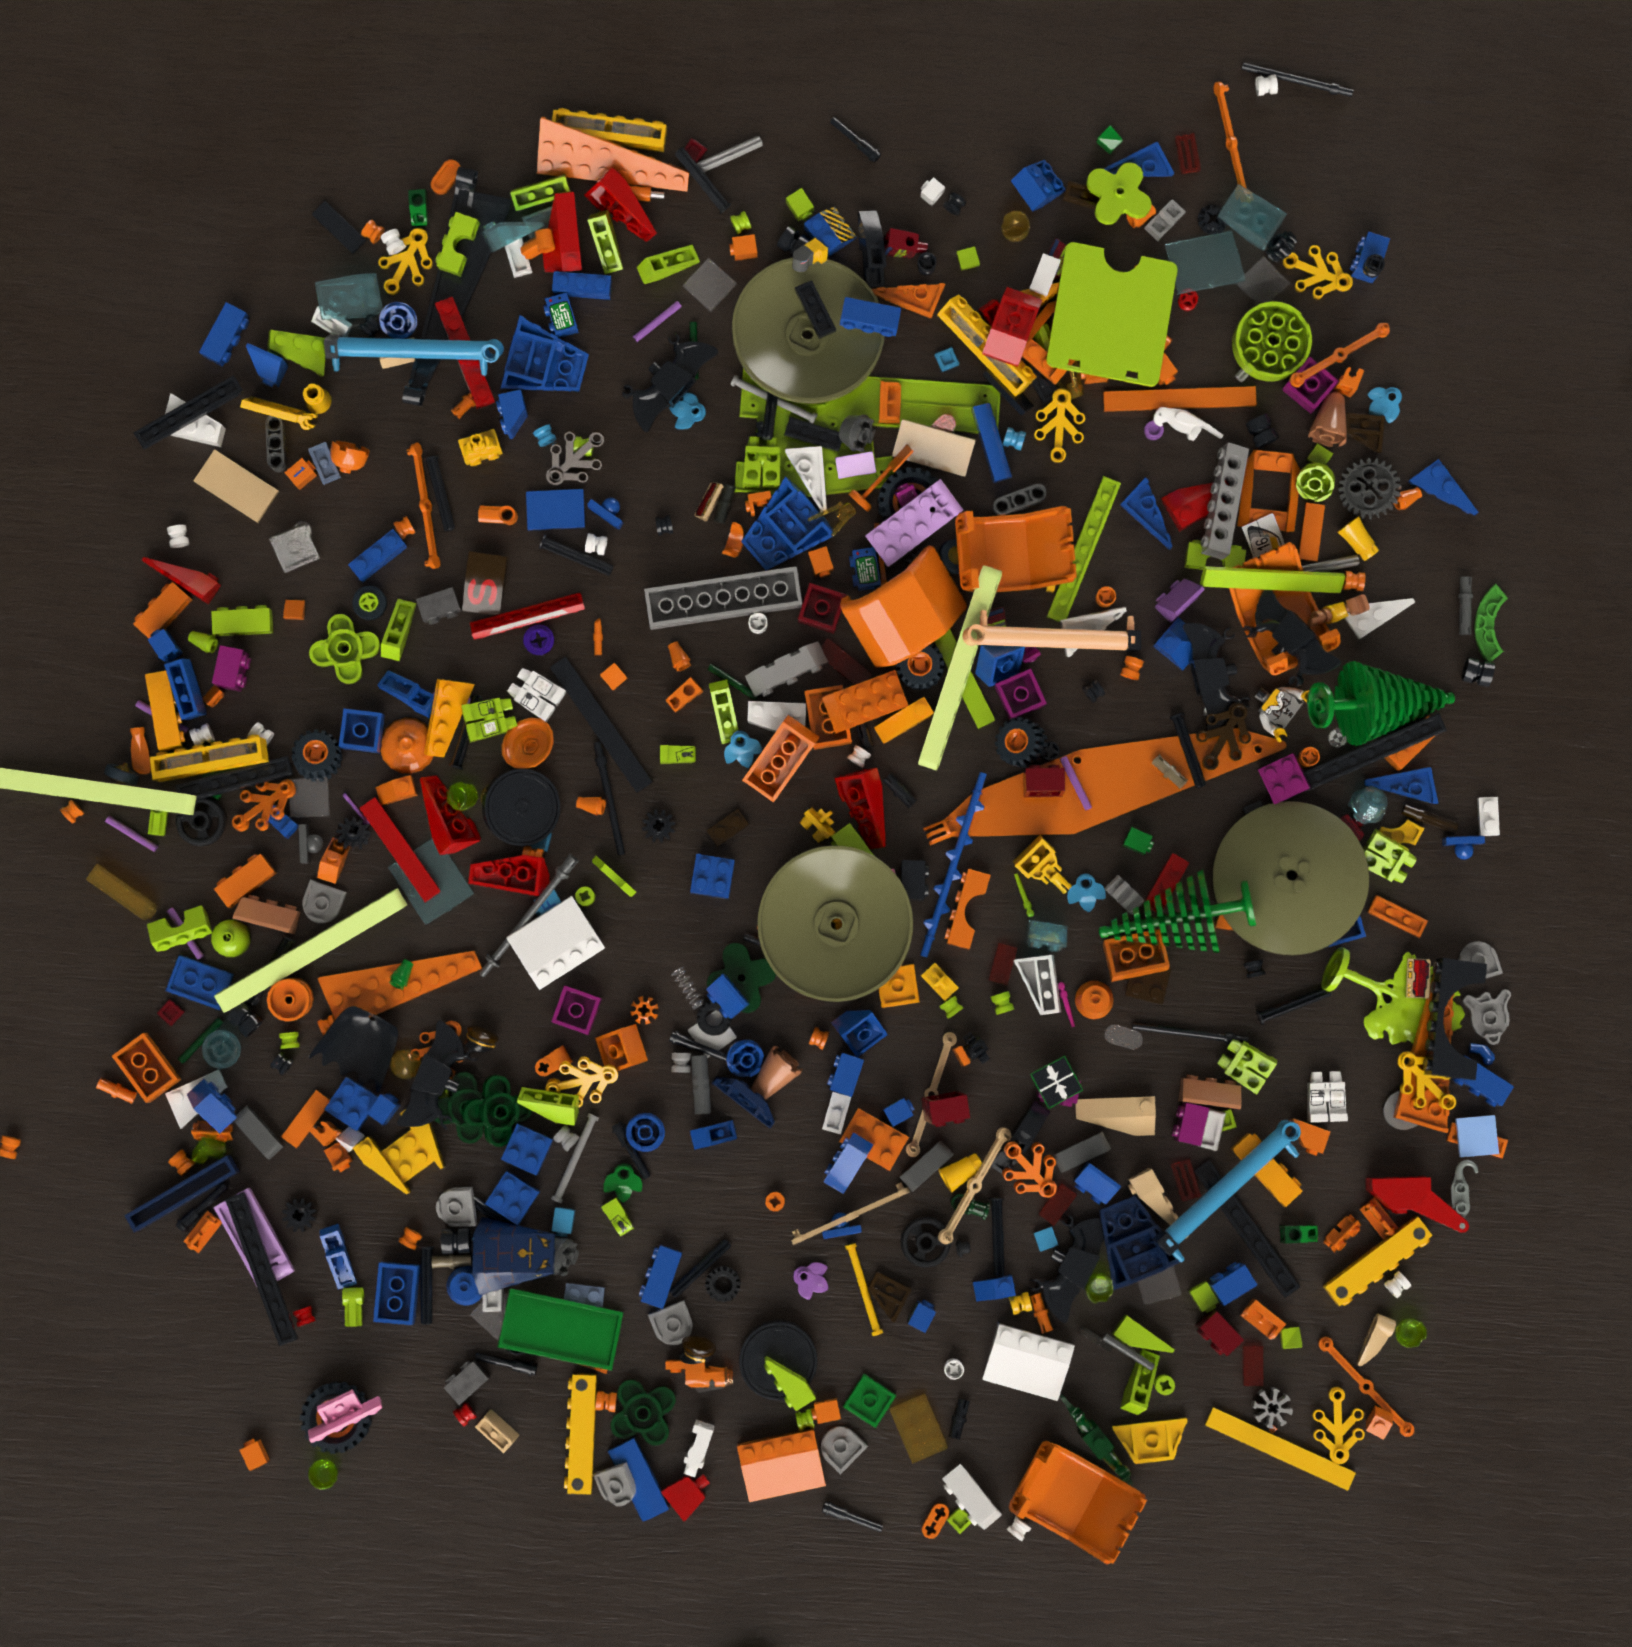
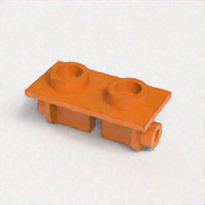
[191,1121,233,1143]
[1359,1197,1398,1240]
[183,1210,222,1253]
[1323,1214,1361,1253]

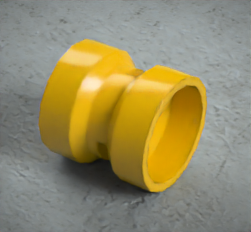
[1009,1292,1032,1315]

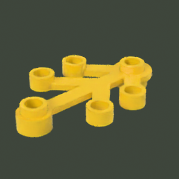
[378,228,433,295]
[1282,245,1353,299]
[1034,388,1085,463]
[1397,1051,1456,1110]
[545,1056,618,1107]
[1312,1387,1365,1464]

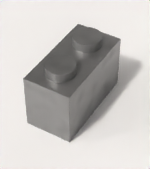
[416,587,461,625]
[444,1360,490,1405]

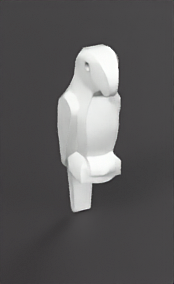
[1153,407,1223,441]

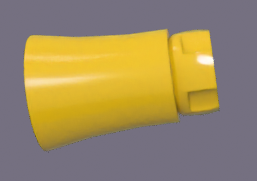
[303,384,332,414]
[1337,516,1379,561]
[938,1153,982,1193]

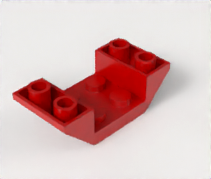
[982,287,1042,367]

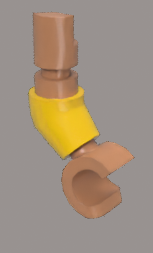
[1307,594,1370,627]

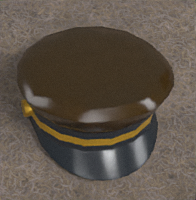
[464,1026,499,1052]
[679,1336,716,1364]

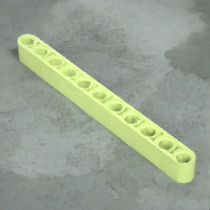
[918,565,1002,771]
[0,768,197,815]
[214,888,408,1013]

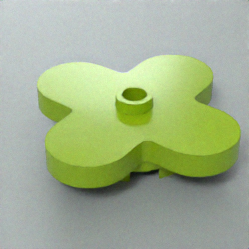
[1086,163,1151,225]
[309,614,380,685]

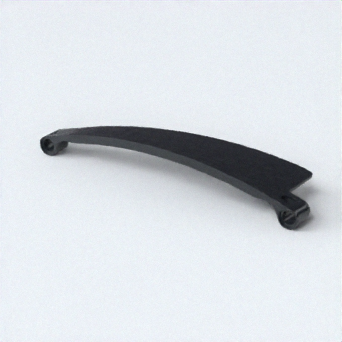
[402,167,511,406]

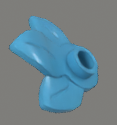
[1368,387,1402,423]
[669,393,706,429]
[724,731,762,768]
[1067,873,1106,912]

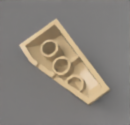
[1075,1096,1156,1136]
[1127,1168,1189,1239]

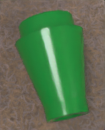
[389,959,414,990]

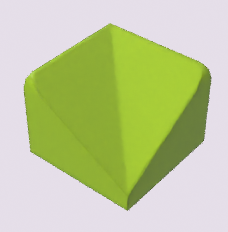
[1280,1327,1302,1349]

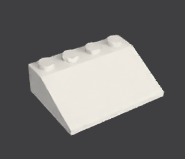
[506,896,605,990]
[982,1323,1075,1401]

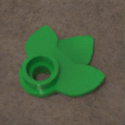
[603,1163,642,1203]

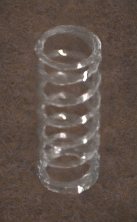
[671,967,706,1010]

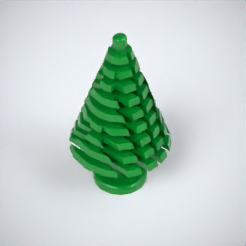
[1307,661,1455,746]
[1099,869,1256,953]

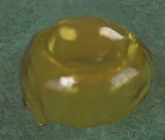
[1001,211,1030,242]
[390,1049,421,1079]

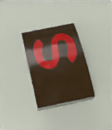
[462,551,508,616]

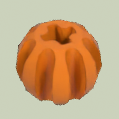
[630,996,659,1025]

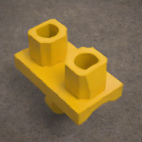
[800,807,836,843]
[921,963,959,1001]

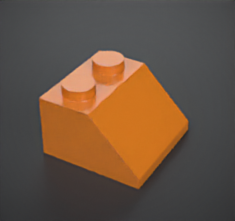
[595,1024,648,1075]

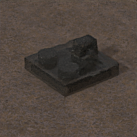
[269,522,320,573]

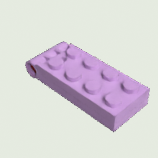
[865,479,963,567]
[213,1188,295,1286]

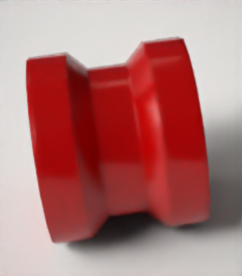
[1178,289,1198,311]
[293,1306,316,1327]
[453,1402,477,1427]

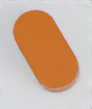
[431,160,461,195]

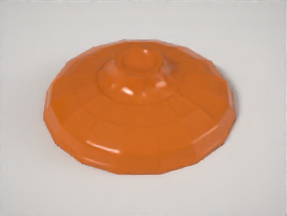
[380,718,434,774]
[502,718,554,769]

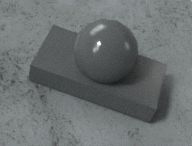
[298,824,324,864]

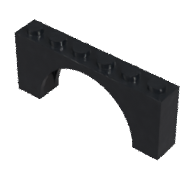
[1423,958,1487,1080]

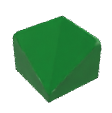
[1096,125,1123,155]

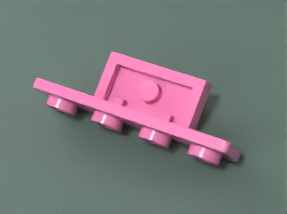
[308,1389,382,1443]

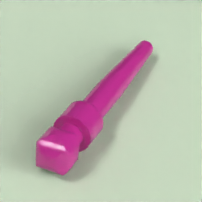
[1058,982,1075,1027]

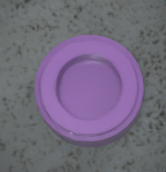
[1144,420,1164,440]

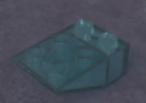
[1024,919,1067,952]

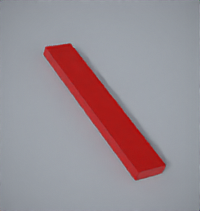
[360,797,441,903]

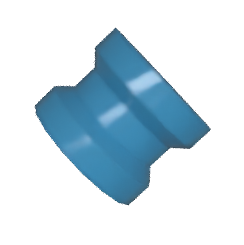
[533,425,557,447]

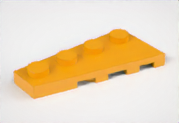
[424,679,475,757]

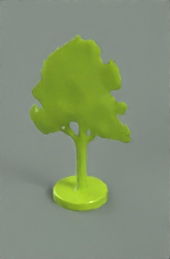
[1321,947,1465,1045]

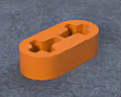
[922,1503,949,1539]

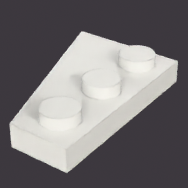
[165,1070,227,1129]

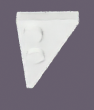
[785,446,827,514]
[1345,598,1415,639]
[1060,607,1127,657]

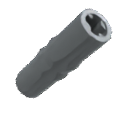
[691,1055,711,1114]

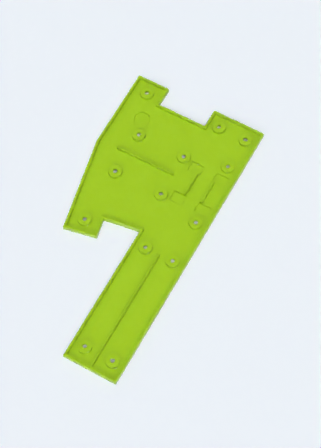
[735,368,1000,497]

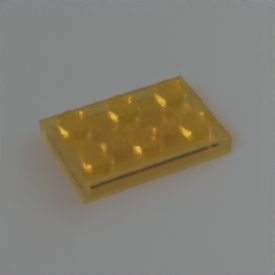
[889,1393,948,1464]

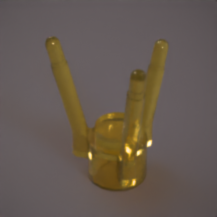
[1057,359,1084,400]
[808,501,856,536]

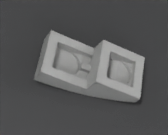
[1144,199,1186,241]

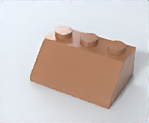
[233,895,301,934]
[1178,1075,1241,1109]

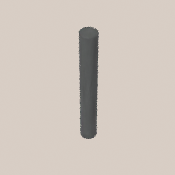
[1102,1333,1155,1371]

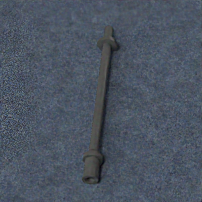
[479,854,579,977]

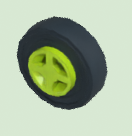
[352,586,387,620]

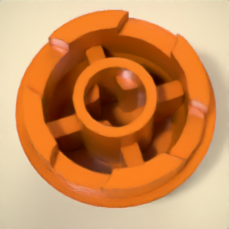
[1075,981,1114,1019]

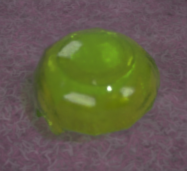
[447,782,478,811]
[1085,1273,1114,1304]
[1395,1318,1427,1348]
[308,1459,338,1490]

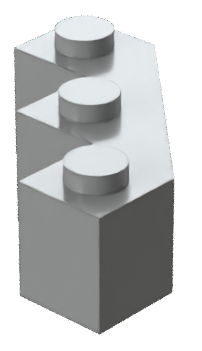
[745,641,828,697]

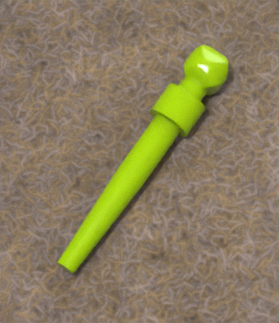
[1014,873,1034,917]

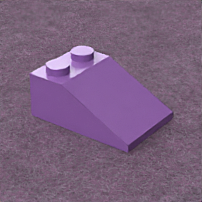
[1155,578,1205,624]

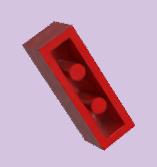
[1142,853,1189,913]

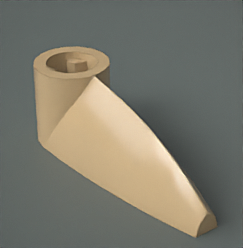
[1356,1314,1396,1366]

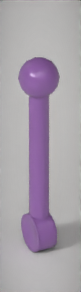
[342,793,370,825]

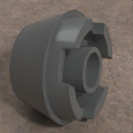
[839,415,875,452]
[554,1238,579,1276]

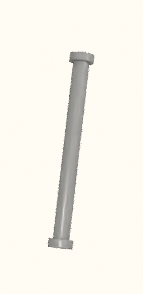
[731,375,818,424]
[551,1113,599,1203]

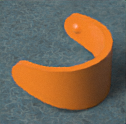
[722,522,744,558]

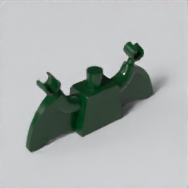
[1059,1394,1133,1486]

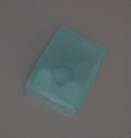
[1218,184,1287,251]
[481,221,545,253]
[315,273,383,320]

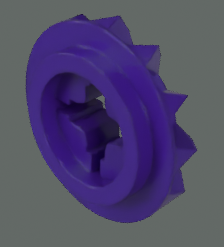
[523,625,554,655]

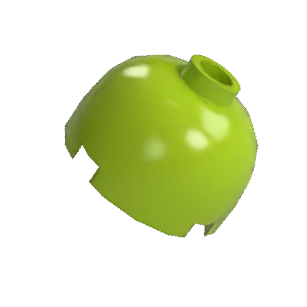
[1296,462,1335,502]
[211,919,251,958]

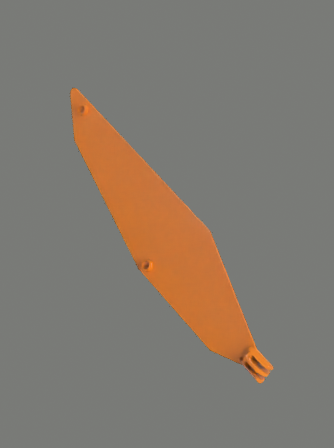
[923,728,1287,846]

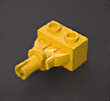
[458,429,503,466]
[1013,835,1072,894]

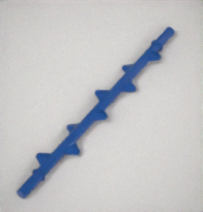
[920,772,987,957]

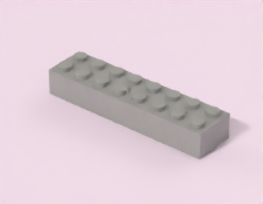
[644,566,802,630]

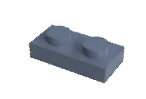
[308,442,341,485]
[564,1283,605,1307]

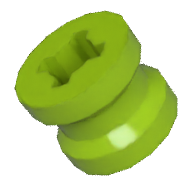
[730,211,751,235]
[575,886,595,906]
[939,996,963,1019]
[279,1032,300,1049]
[1154,1374,1175,1395]
[795,1409,815,1431]

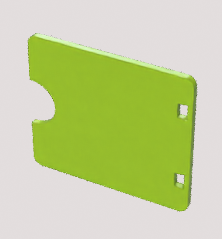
[1046,242,1178,387]

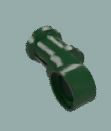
[951,1193,990,1220]

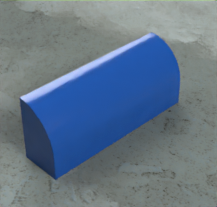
[971,403,1012,483]
[607,1437,670,1521]

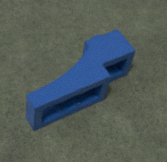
[378,670,434,718]
[320,1224,357,1290]

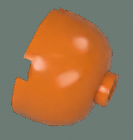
[330,441,370,474]

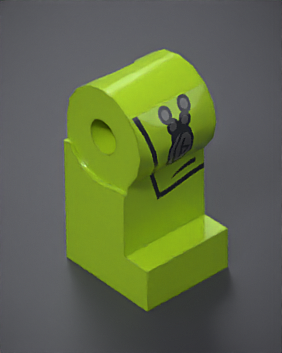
[660,745,696,764]
[601,1197,634,1236]

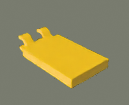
[240,396,318,430]

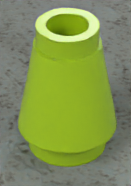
[188,631,218,653]

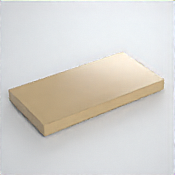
[892,419,976,477]
[194,449,279,523]

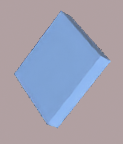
[1455,1115,1499,1157]

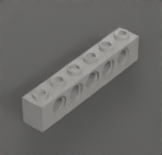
[1201,442,1249,560]

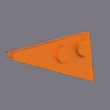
[872,283,945,319]

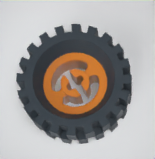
[877,467,938,522]
[300,1381,372,1454]

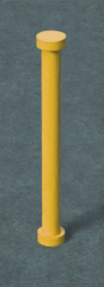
[845,1243,883,1336]

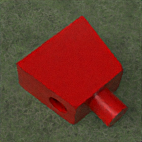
[661,1474,710,1521]

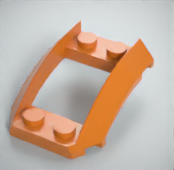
[1022,301,1075,385]
[1237,450,1300,532]

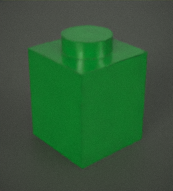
[1122,827,1154,855]

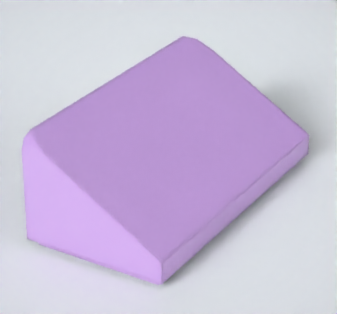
[835,452,876,479]

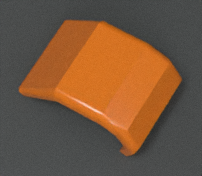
[955,506,1077,593]
[1229,542,1340,675]
[840,545,967,668]
[1009,1441,1147,1564]

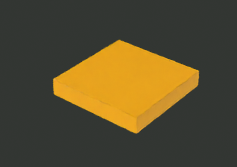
[878,964,920,1008]

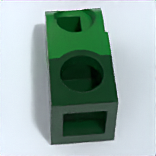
[408,189,428,226]
[1280,1225,1318,1244]

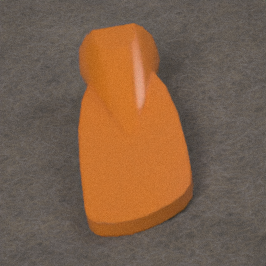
[130,727,151,774]

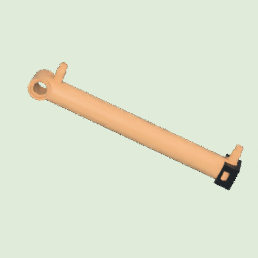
[962,610,1141,652]

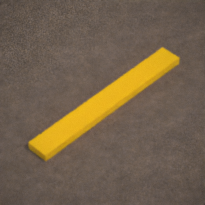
[1205,1407,1356,1491]

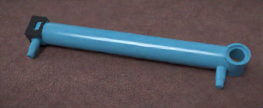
[324,335,504,375]
[1152,1120,1301,1262]

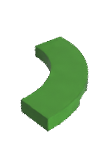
[1474,584,1508,662]

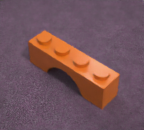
[944,869,991,950]

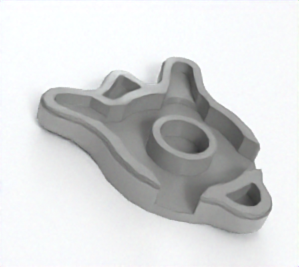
[1462,989,1511,1045]

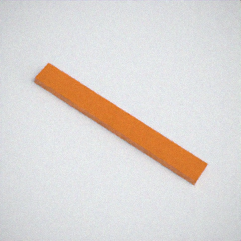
[1103,386,1257,412]

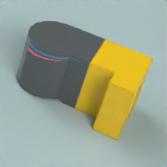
[792,238,828,272]

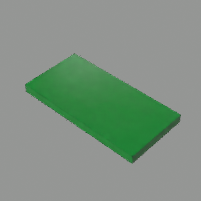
[497,1288,623,1371]

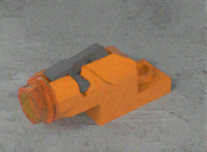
[666,1360,733,1393]

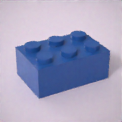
[373,1261,421,1325]

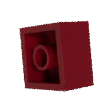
[798,583,846,634]
[1023,765,1065,798]
[921,1091,970,1127]
[1195,1310,1244,1356]

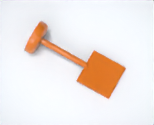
[849,445,914,512]

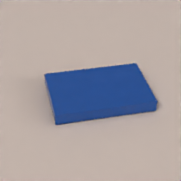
[526,489,585,531]
[165,954,234,1010]

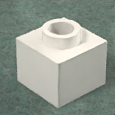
[921,177,945,206]

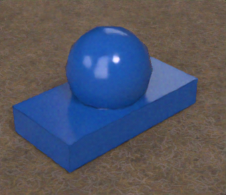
[587,498,623,529]
[1442,835,1485,860]
[822,1212,862,1239]

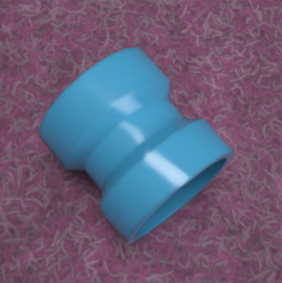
[1003,427,1026,451]

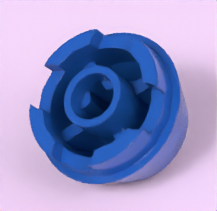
[379,302,417,339]
[727,1040,764,1077]
[626,1113,665,1152]
[446,1266,483,1306]

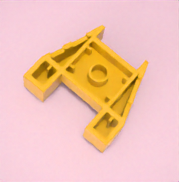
[353,1109,445,1194]

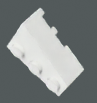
[165,393,226,447]
[748,701,806,732]
[1014,955,1061,1015]
[943,1464,1002,1530]

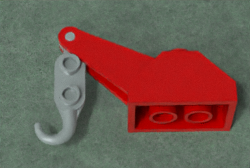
[1365,1160,1478,1233]

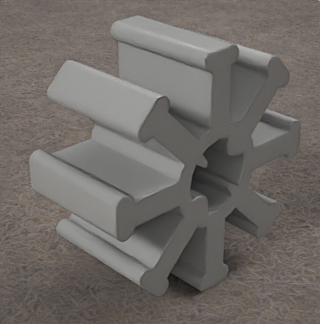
[1104,875,1145,915]
[1251,1387,1293,1428]

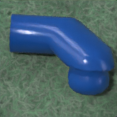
[1468,1043,1495,1065]

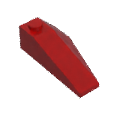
[584,167,657,242]
[543,192,582,272]
[1161,480,1229,532]
[142,557,221,605]
[834,768,886,849]
[420,776,481,855]
[468,855,550,896]

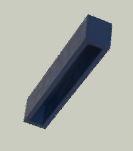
[125,1155,240,1232]

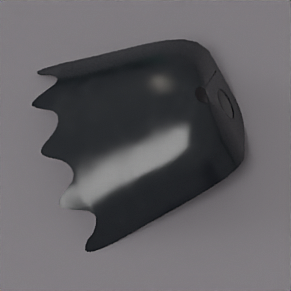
[309,1006,398,1092]

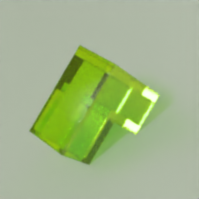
[192,1137,226,1164]

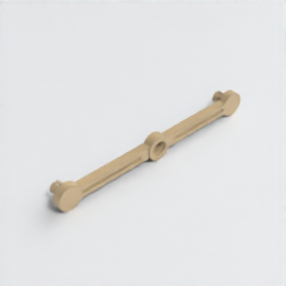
[906,1032,957,1157]
[938,1127,1011,1244]
[791,1182,910,1245]

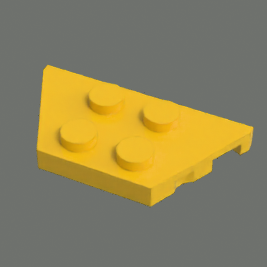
[1112,1418,1187,1464]

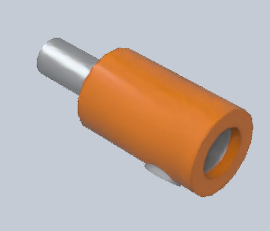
[630,186,664,202]

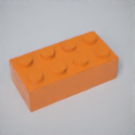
[822,670,909,734]
[742,715,819,802]

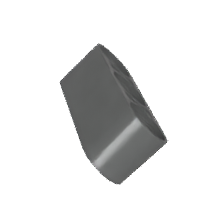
[265,416,287,473]
[992,484,1046,516]
[234,1105,284,1160]
[1052,1131,1111,1173]
[899,1140,954,1192]

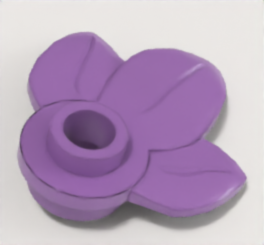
[793,1262,828,1300]

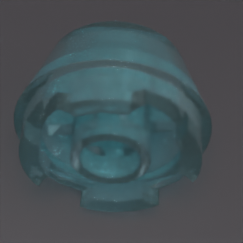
[1348,786,1388,824]
[202,1030,241,1069]

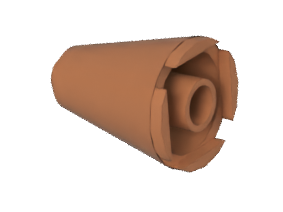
[1308,391,1347,447]
[751,1046,803,1100]

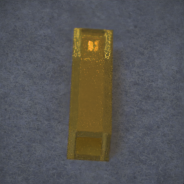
[86,864,157,920]

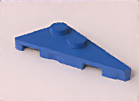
[1104,141,1174,177]
[1408,459,1478,516]
[1120,477,1173,550]
[1364,767,1438,804]

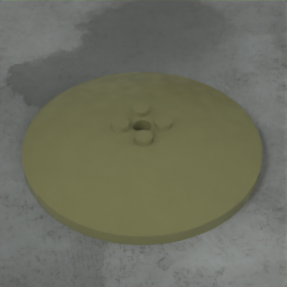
[732,258,884,403]
[1213,801,1369,955]
[758,846,913,1002]

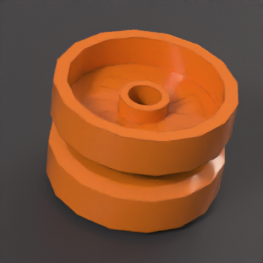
[267,977,314,1022]

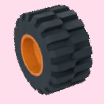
[896,643,944,691]
[995,717,1048,768]
[291,729,342,782]

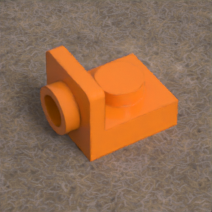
[745,490,771,517]
[324,1142,353,1172]

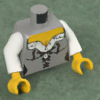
[1255,687,1309,742]

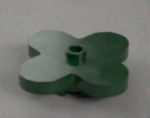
[707,943,776,1013]
[435,1072,498,1144]
[462,1075,532,1147]
[611,1379,676,1446]

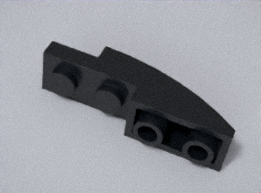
[858,211,886,288]
[991,1100,1050,1176]

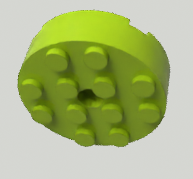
[1232,301,1312,382]

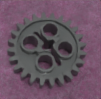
[1338,458,1402,520]

